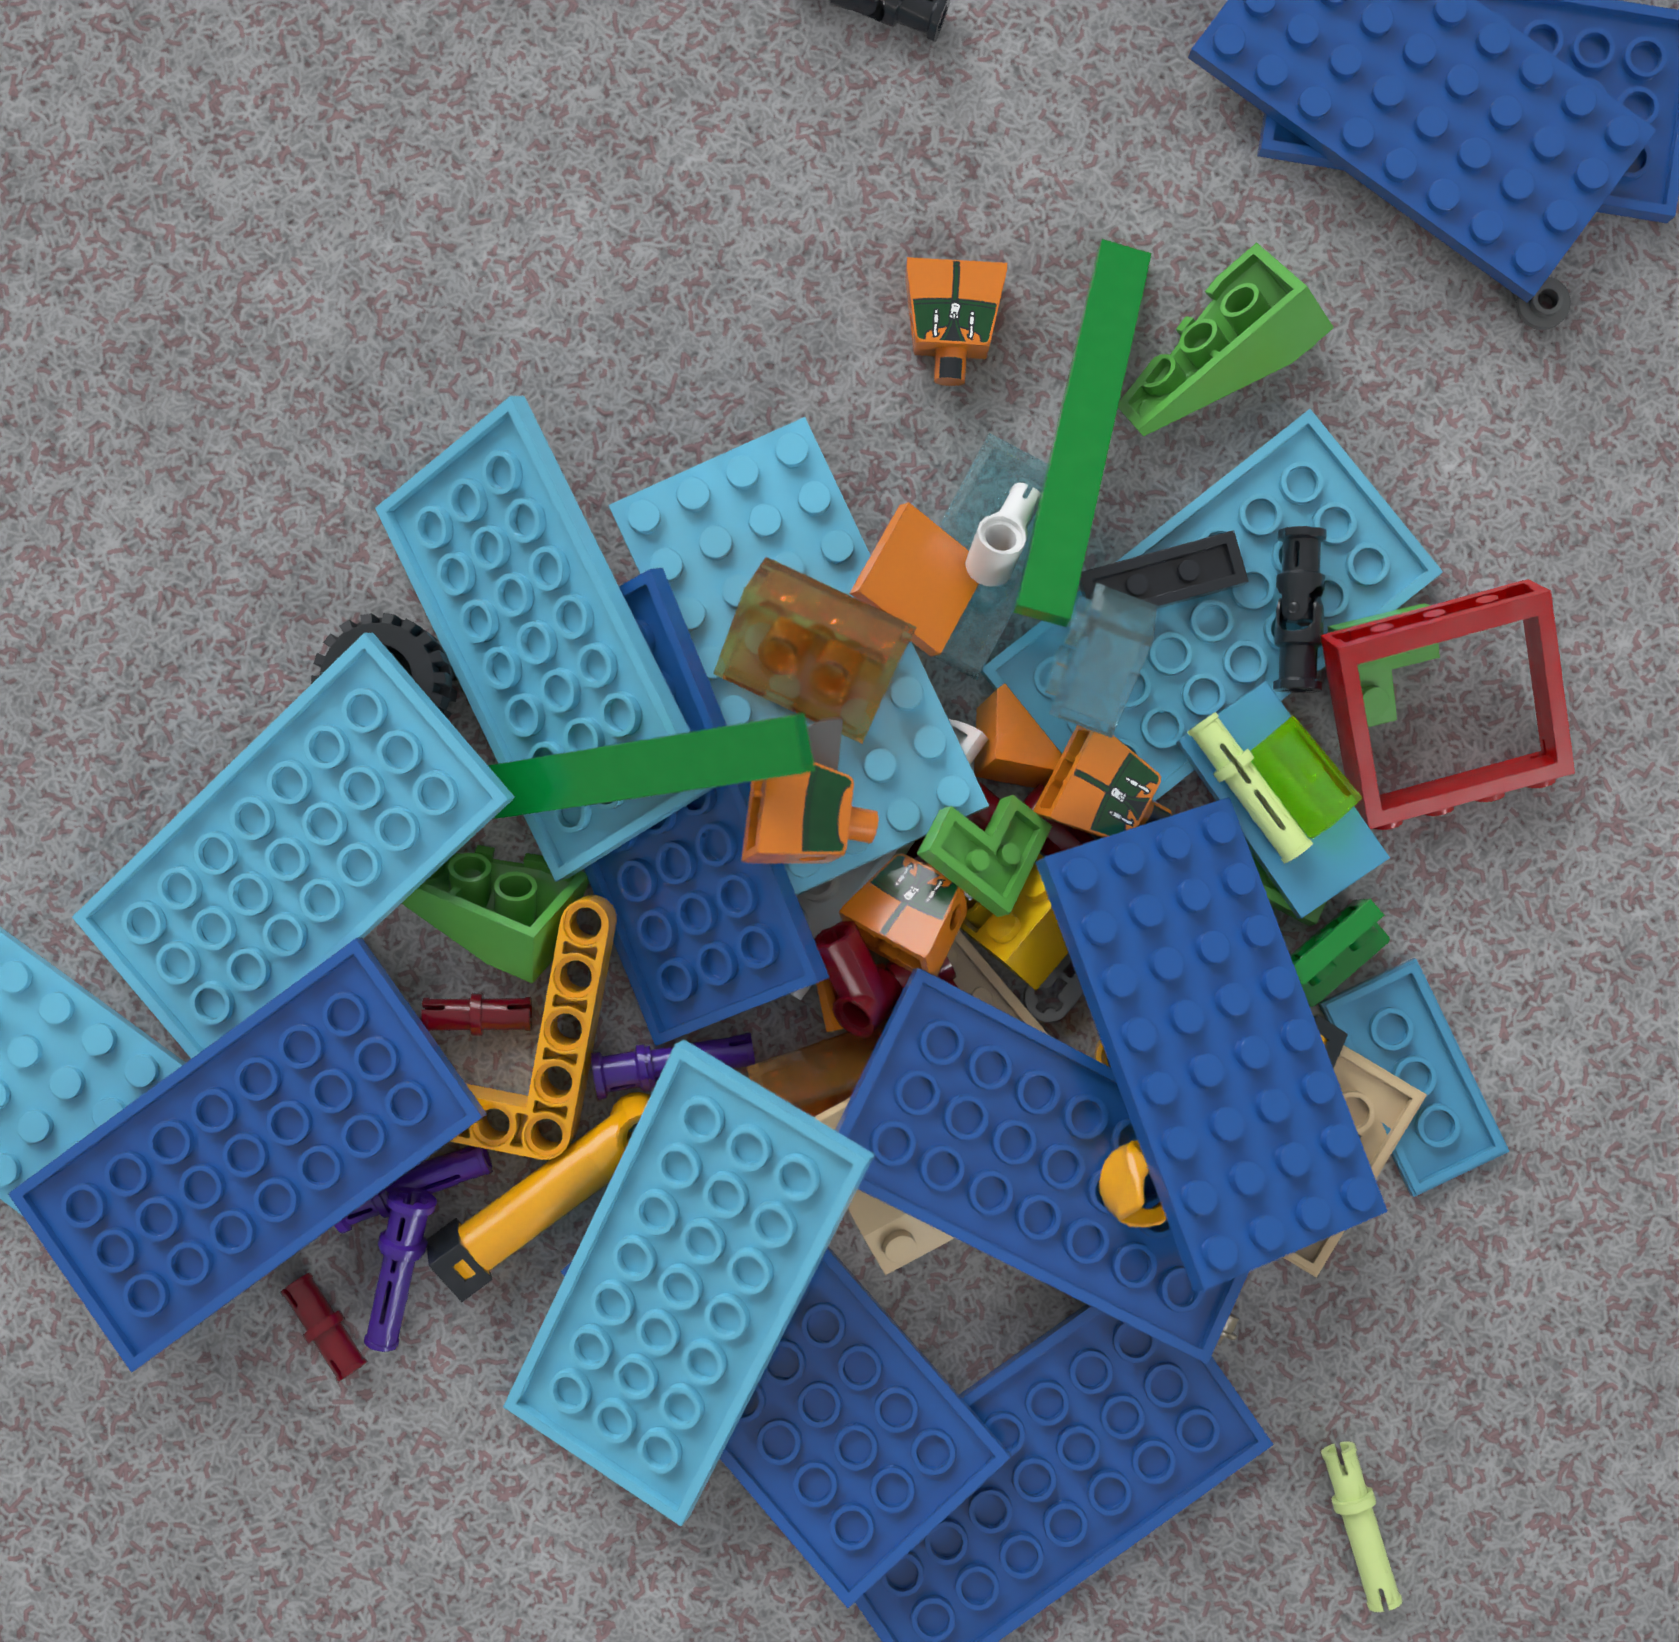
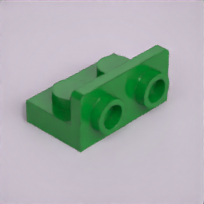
[1290,899,1390,1007]

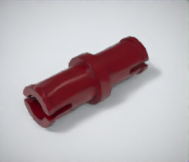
[421,993,532,1036]
[280,1272,368,1382]

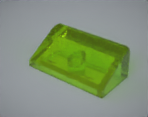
[1250,715,1363,838]

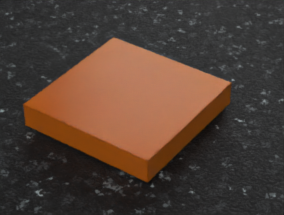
[849,502,979,657]

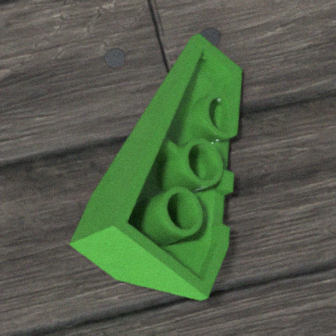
[1118,242,1334,437]
[401,845,589,984]

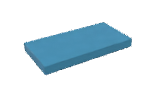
[1176,681,1390,919]
[1318,958,1510,1197]

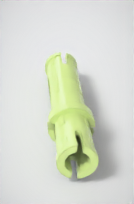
[1187,712,1313,863]
[1321,1442,1403,1612]

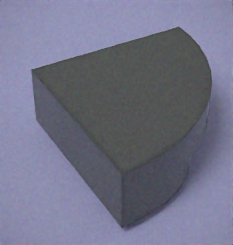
[807,717,843,771]

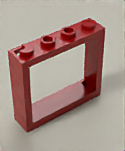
[1320,579,1575,830]

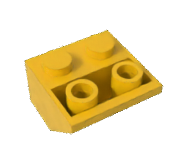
[960,854,1068,991]

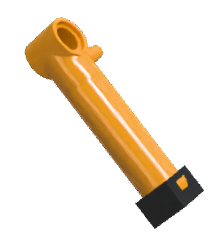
[426,1092,651,1302]

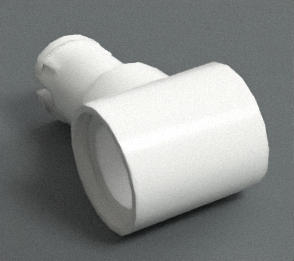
[965,483,1041,587]

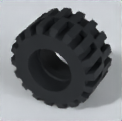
[311,613,458,720]

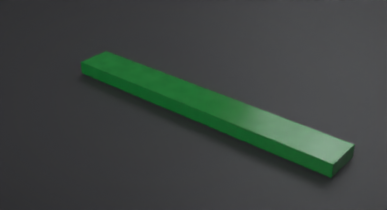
[1013,239,1152,627]
[488,713,815,819]

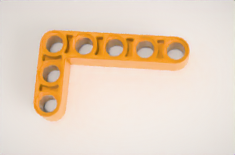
[450,895,617,1160]

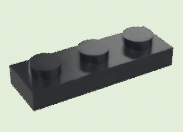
[1079,530,1249,627]

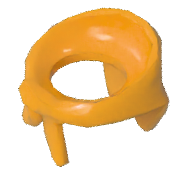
[1099,1141,1167,1228]

